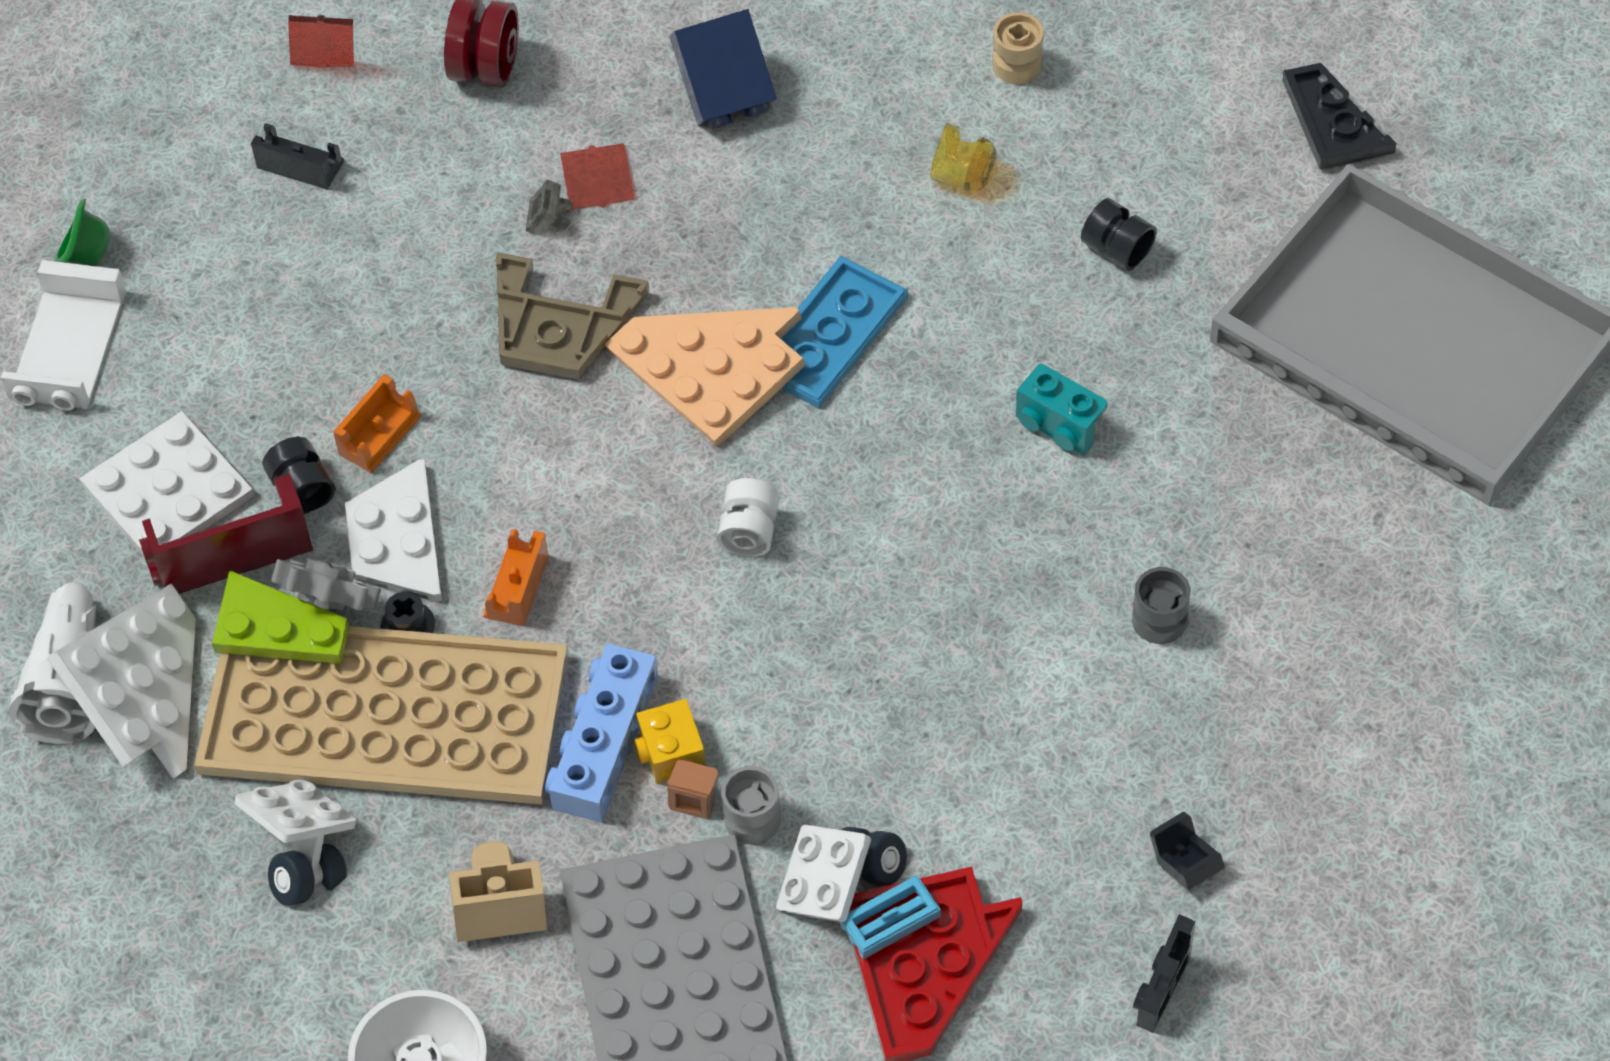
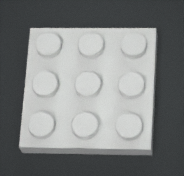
[79,411,255,556]

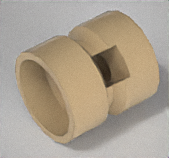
[992,12,1044,85]

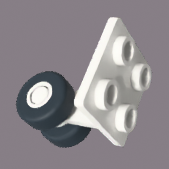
[234,780,356,906]
[776,825,907,923]

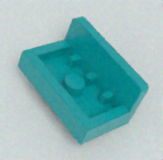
[1015,363,1108,456]

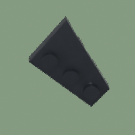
[1282,63,1397,169]

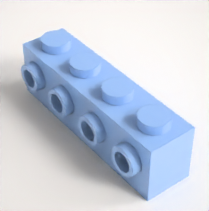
[545,643,658,823]

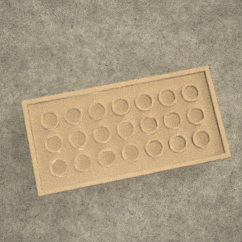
[194,626,569,805]

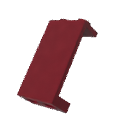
[139,474,314,594]

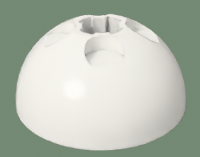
[348,990,487,1061]

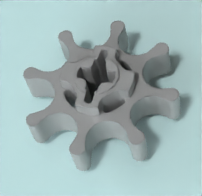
[271,558,382,611]

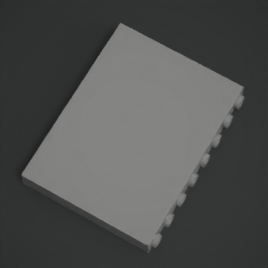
[1210,164,1610,506]

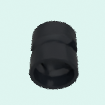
[1080,198,1157,271]
[262,436,336,515]

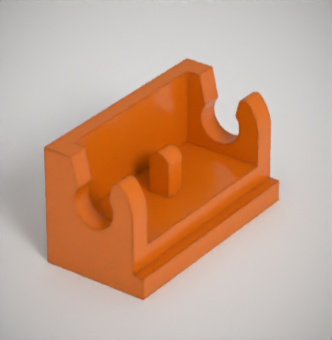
[333,374,422,474]
[483,529,549,626]

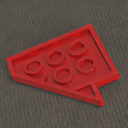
[849,866,1023,1061]

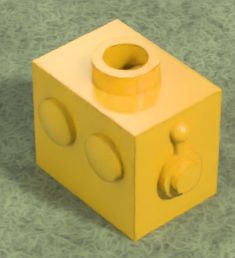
[634,699,706,784]

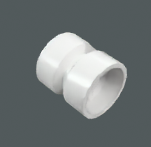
[716,478,780,557]

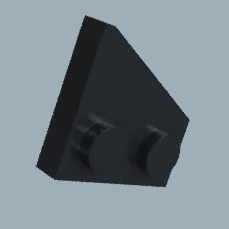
[1133,914,1196,1033]

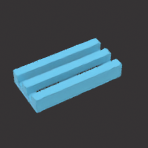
[839,875,941,959]

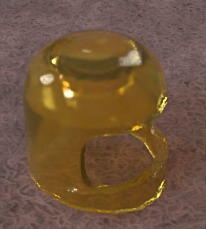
[931,122,998,192]

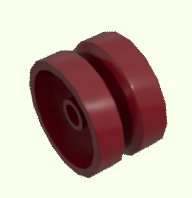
[444,0,519,88]

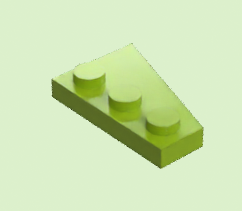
[212,571,350,664]

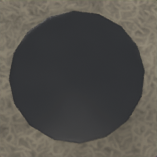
[380,591,435,633]

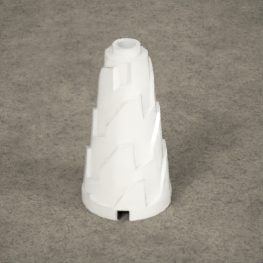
[9,582,96,744]

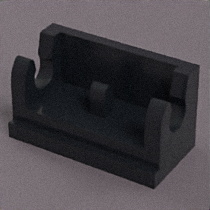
[251,123,344,190]

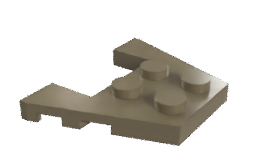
[496,252,649,380]

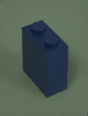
[669,9,777,129]

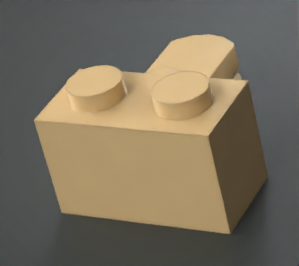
[449,841,547,942]

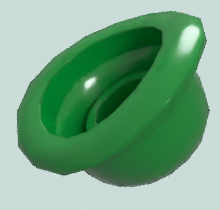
[54,198,110,266]

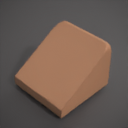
[667,760,718,820]

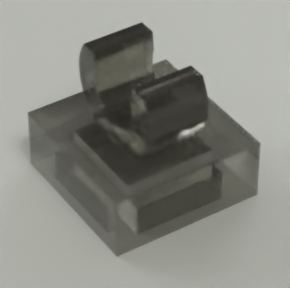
[525,179,573,235]

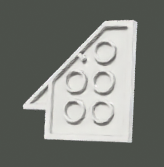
[47,584,196,779]

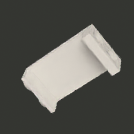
[1,260,126,411]

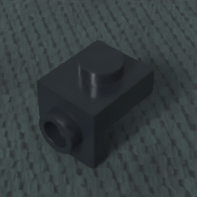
[1150,811,1225,890]

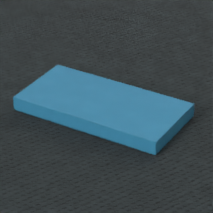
[780,256,908,409]

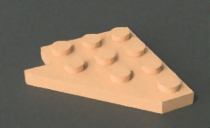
[604,307,805,447]

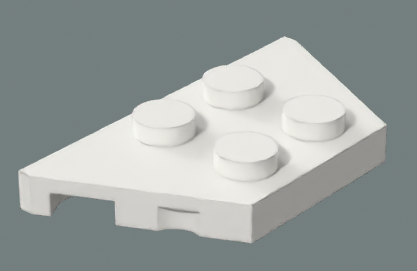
[345,459,442,602]

